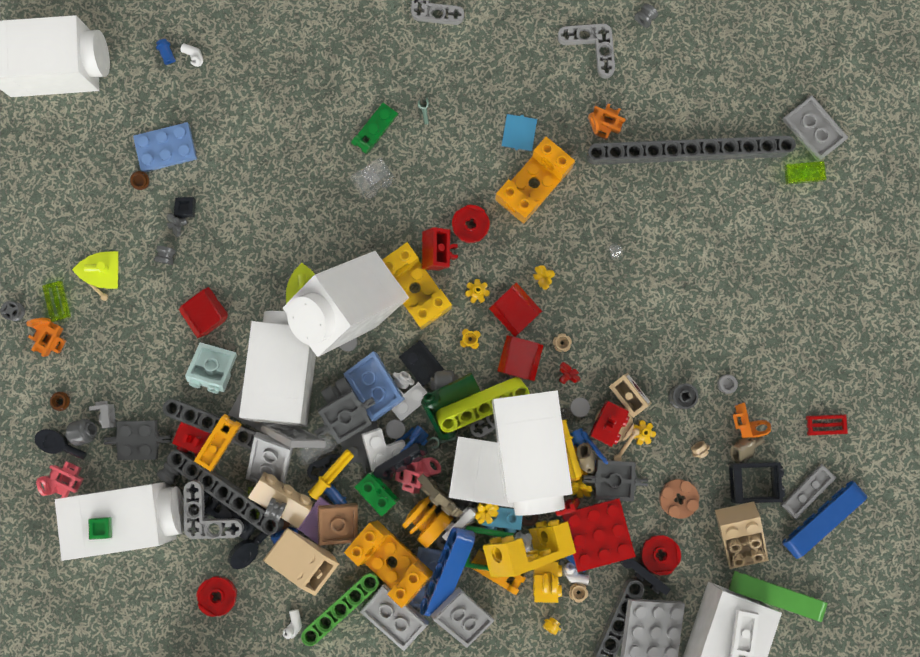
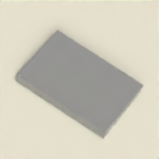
[782,95,848,162]
[261,424,326,448]
[246,432,293,484]
[360,583,429,651]
[430,587,495,648]

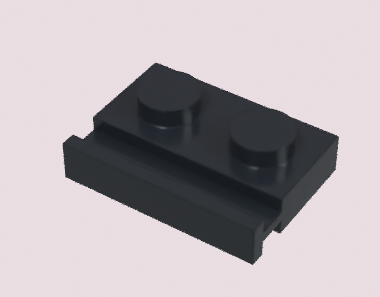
[399,340,444,387]

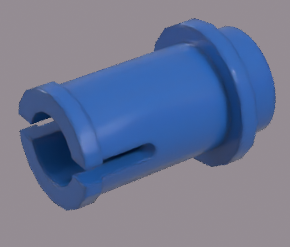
[156,39,176,65]
[323,484,347,505]

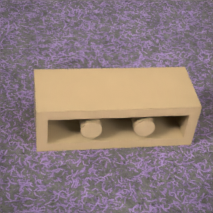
[248,472,314,528]

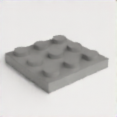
[620,599,685,657]

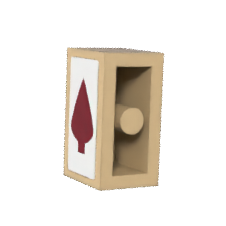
[609,373,652,418]

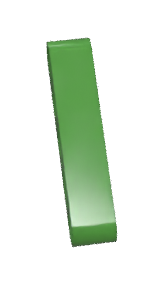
[301,571,380,646]
[729,571,828,622]

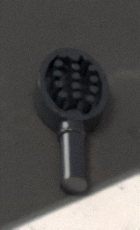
[35,429,87,460]
[228,525,274,570]

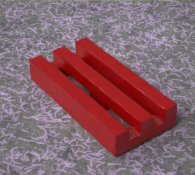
[806,414,848,435]
[555,496,580,516]

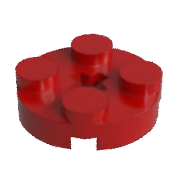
[452,205,490,243]
[641,535,681,575]
[196,576,237,617]

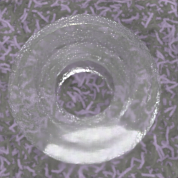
[609,241,623,260]

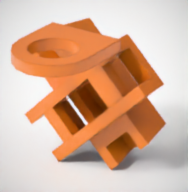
[588,103,626,140]
[26,318,66,357]
[733,402,772,438]

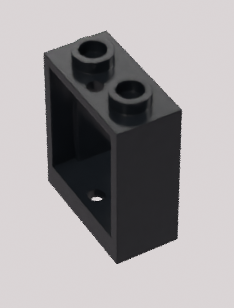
[728,462,785,504]

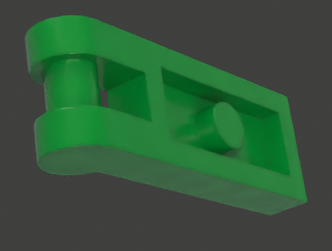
[351,102,398,155]

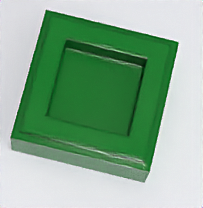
[88,517,112,540]

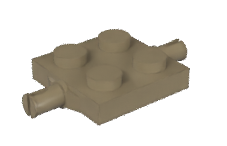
[417,473,463,518]

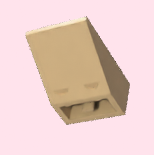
[715,502,769,569]
[263,528,339,596]

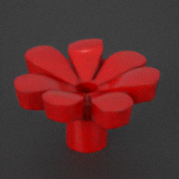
[559,362,581,384]

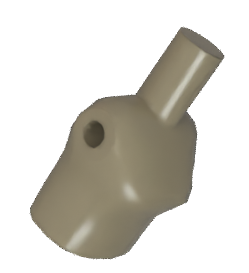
[730,436,765,463]
[577,443,595,475]

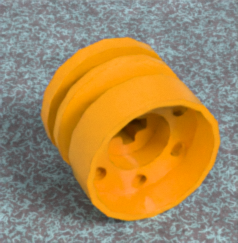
[402,495,454,549]

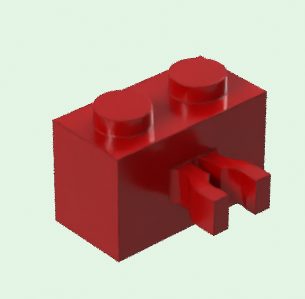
[422,227,458,271]
[588,401,630,447]
[172,422,211,457]

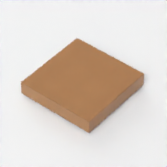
[318,503,358,546]

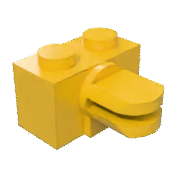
[533,561,562,603]

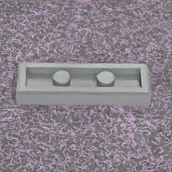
[780,464,836,519]

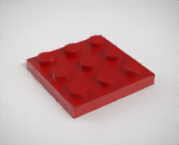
[562,498,636,572]

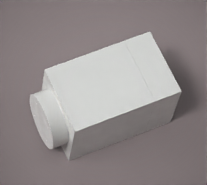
[0,15,110,97]
[283,251,409,357]
[239,311,316,427]
[492,390,573,516]
[449,436,514,508]
[55,482,184,561]
[683,582,782,657]

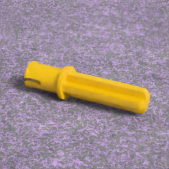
[562,420,582,479]
[308,450,354,500]

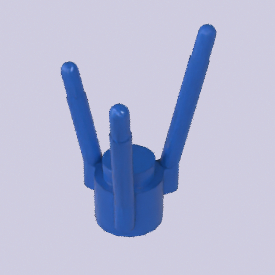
[395,425,429,452]
[570,428,608,466]

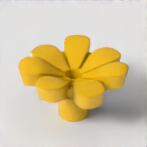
[533,265,555,290]
[465,279,490,303]
[630,420,656,445]
[571,477,592,498]
[475,503,499,524]

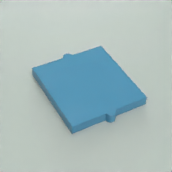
[502,114,537,151]

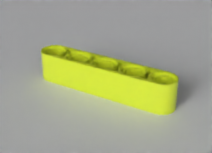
[435,377,529,433]

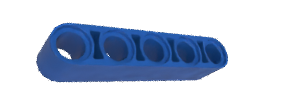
[782,481,867,559]
[420,527,475,617]

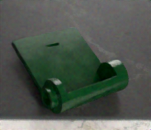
[421,372,483,440]

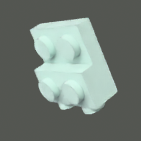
[185,342,237,394]

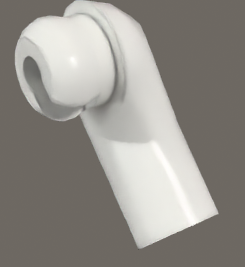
[181,43,203,67]
[563,562,589,585]
[283,609,302,639]

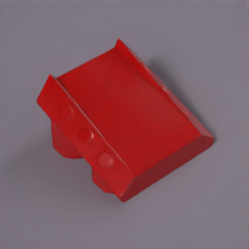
[489,283,542,337]
[178,287,228,339]
[497,335,544,381]

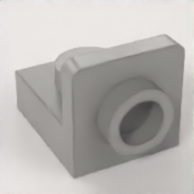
[89,401,116,428]

